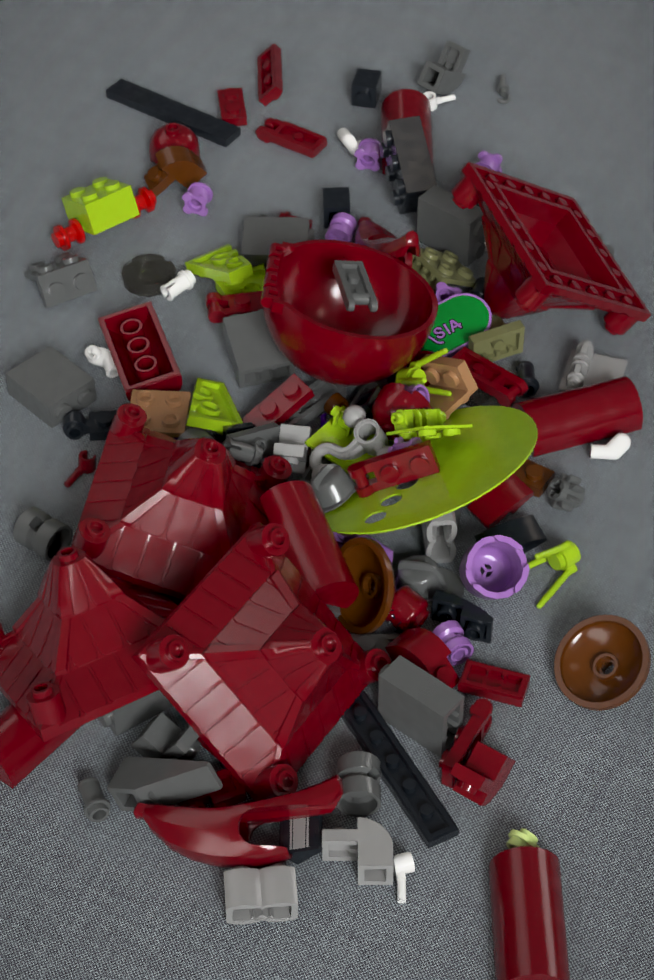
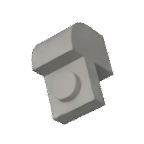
[273,424,313,474]
[322,817,394,885]

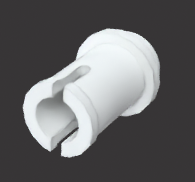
[160,270,196,301]

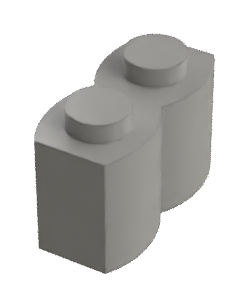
[421,511,457,563]
[223,863,298,925]

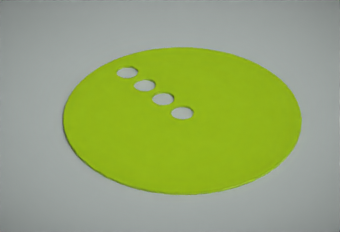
[324,406,538,535]

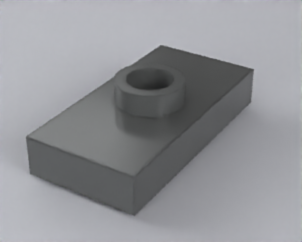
[226,422,281,461]

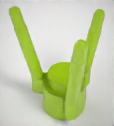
[395,348,452,396]
[527,540,581,609]

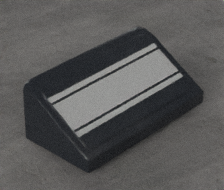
[279,815,323,865]

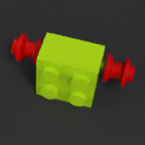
[51,177,157,251]

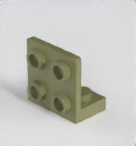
[412,247,476,294]
[468,314,525,362]

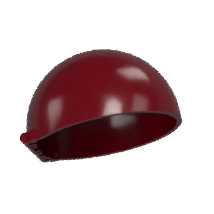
[261,240,438,386]

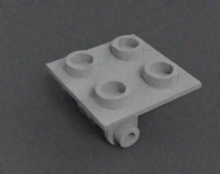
[559,340,628,391]

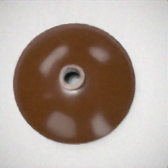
[338,537,395,634]
[554,614,651,711]

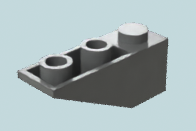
[107,756,223,812]

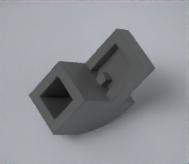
[417,39,471,95]
[131,712,202,761]

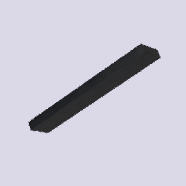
[106,78,241,147]
[341,690,459,849]

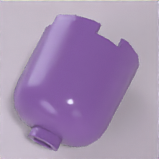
[459,535,530,600]

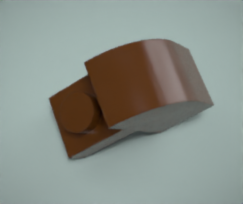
[144,146,207,196]

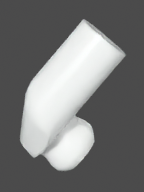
[337,128,361,156]
[85,345,118,378]

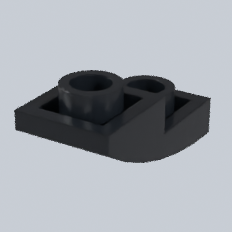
[474,515,548,553]
[432,590,494,643]

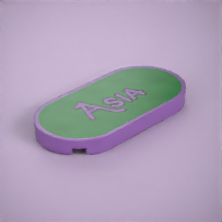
[403,293,492,368]

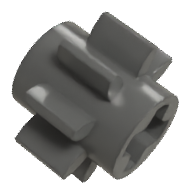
[547,473,585,512]

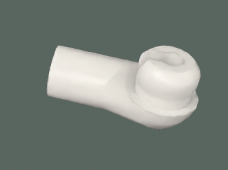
[590,433,631,460]

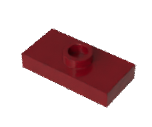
[458,659,531,707]

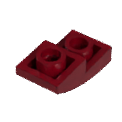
[467,474,534,529]

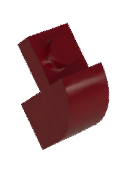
[385,627,460,688]
[450,741,516,806]

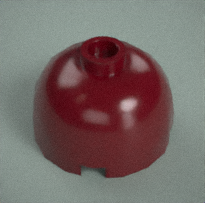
[149,123,200,164]
[372,383,432,442]

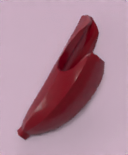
[355,217,421,268]
[133,774,343,868]

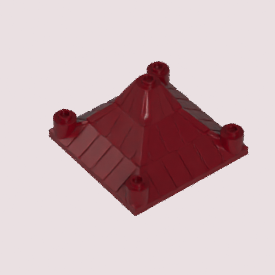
[452,162,651,335]
[71,403,292,600]
[131,521,391,801]
[0,546,178,742]

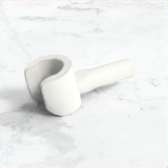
[423,91,456,111]
[394,852,415,903]

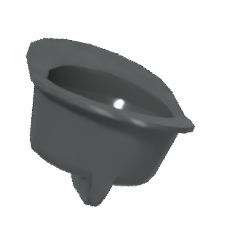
[309,464,370,513]
[394,555,464,606]

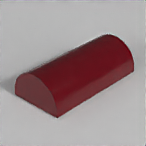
[381,89,434,175]
[97,301,182,401]
[512,376,643,457]
[259,480,359,609]
[0,703,82,789]
[489,846,570,980]

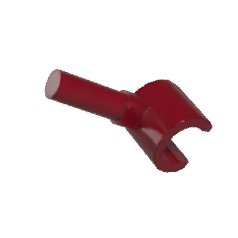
[63,450,96,488]

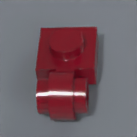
[177,768,246,808]

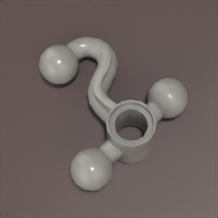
[309,405,391,478]

